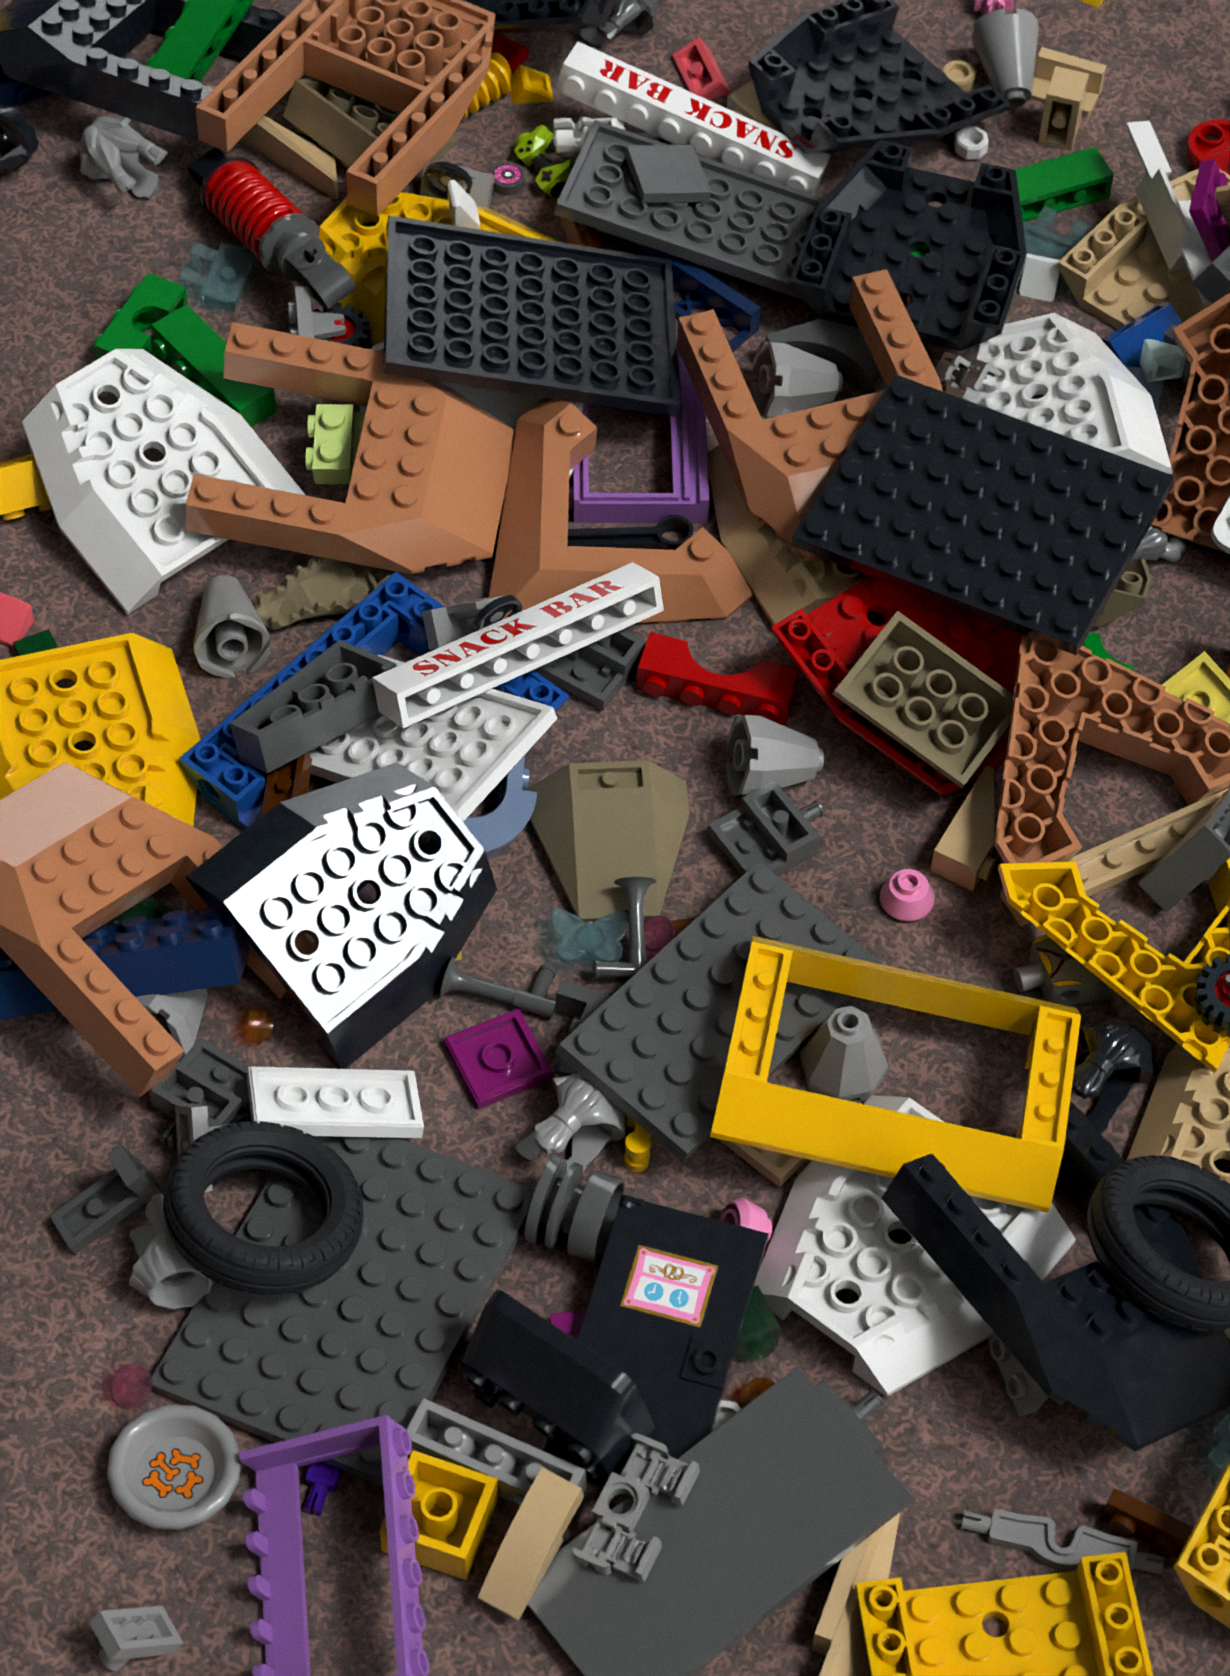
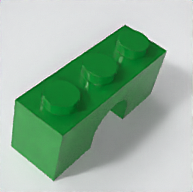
[93,273,188,360]

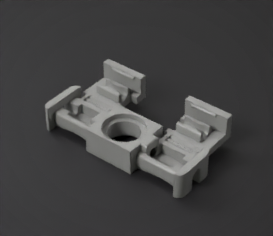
[935,351,1001,404]
[573,1433,700,1583]

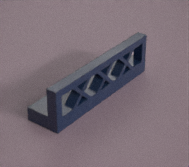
[642,245,761,352]

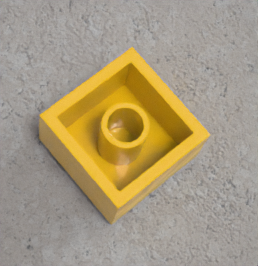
[380,1450,498,1580]

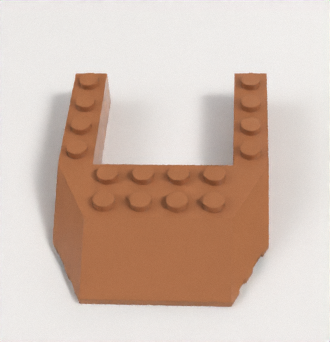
[196,0,495,217]
[677,269,942,563]
[185,322,516,574]
[0,762,315,1097]

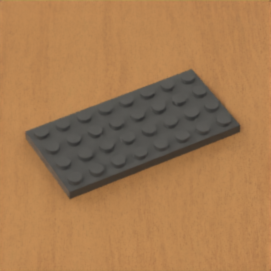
[554,120,824,301]
[555,861,882,1162]

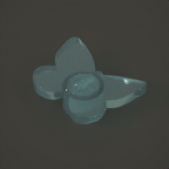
[551,908,629,964]

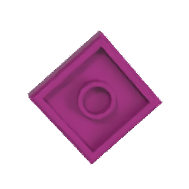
[444,1008,554,1110]

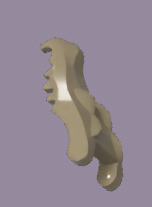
[255,557,391,630]

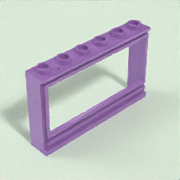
[568,335,709,523]
[239,1415,429,1676]

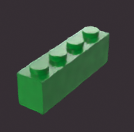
[145,0,254,83]
[973,147,1114,223]
[151,304,276,427]

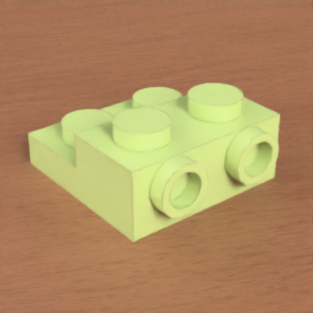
[306,404,366,484]

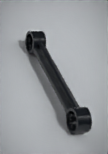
[479,515,693,562]

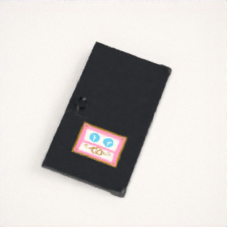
[544,1195,769,1487]

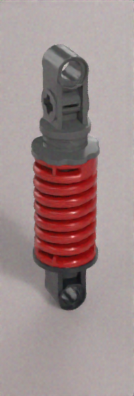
[187,146,357,310]

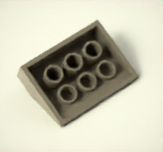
[283,78,459,172]
[833,610,1014,788]

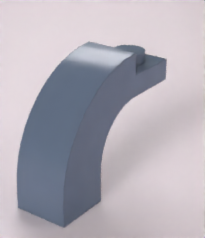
[429,755,538,861]

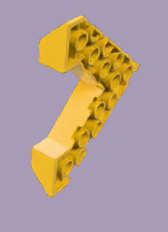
[998,858,1230,1073]

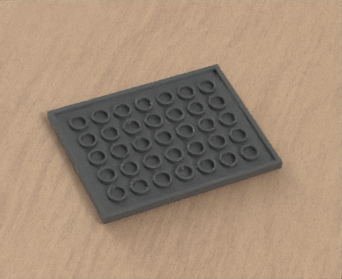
[148,1136,533,1487]

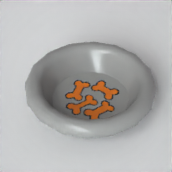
[107,1404,241,1530]

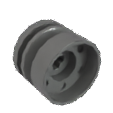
[524,1155,625,1264]

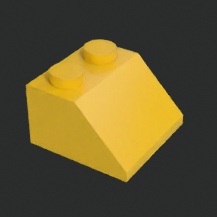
[0,454,52,521]

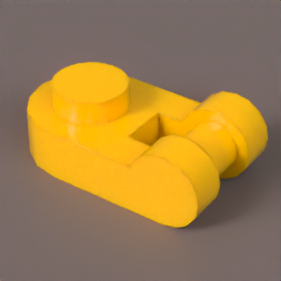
[624,1115,651,1173]

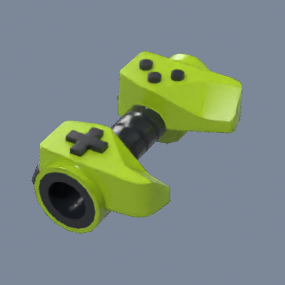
[514,125,575,199]

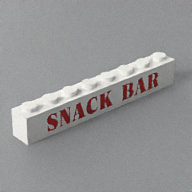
[555,41,831,195]
[372,562,664,728]

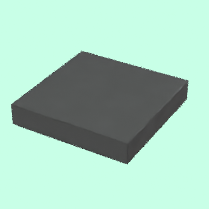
[624,145,712,203]

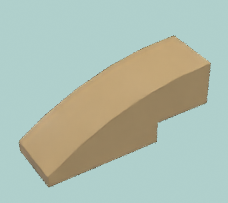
[478,1467,584,1621]

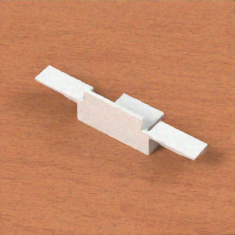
[1126,121,1212,305]

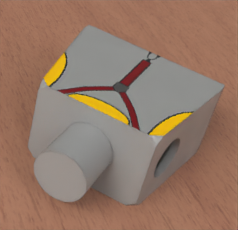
[1013,934,1115,1005]

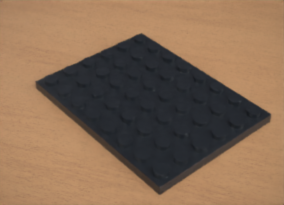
[383,216,681,417]
[792,374,1174,655]

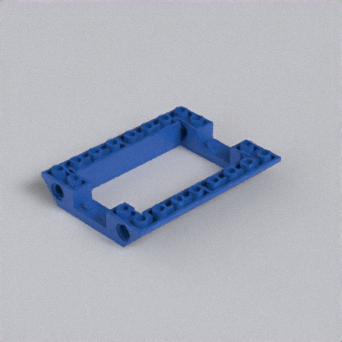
[179,572,569,893]

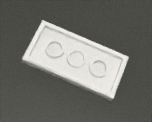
[247,1067,424,1138]

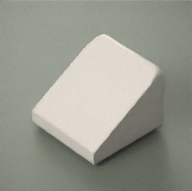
[448,180,481,229]
[1019,253,1060,302]

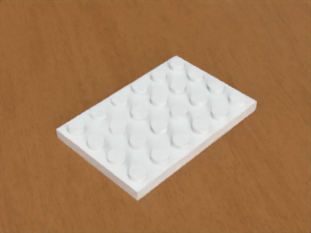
[308,654,557,822]

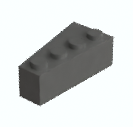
[230,640,397,774]

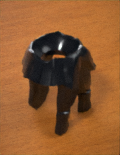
[0,105,39,178]
[1071,1016,1154,1134]

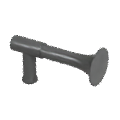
[592,876,656,979]
[440,957,556,1019]

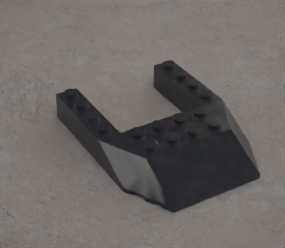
[0,0,286,141]
[881,1102,1230,1451]

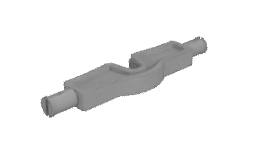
[961,1509,1164,1576]

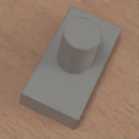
[89,1606,183,1671]

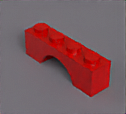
[637,632,800,726]

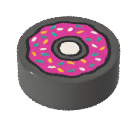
[490,162,525,196]

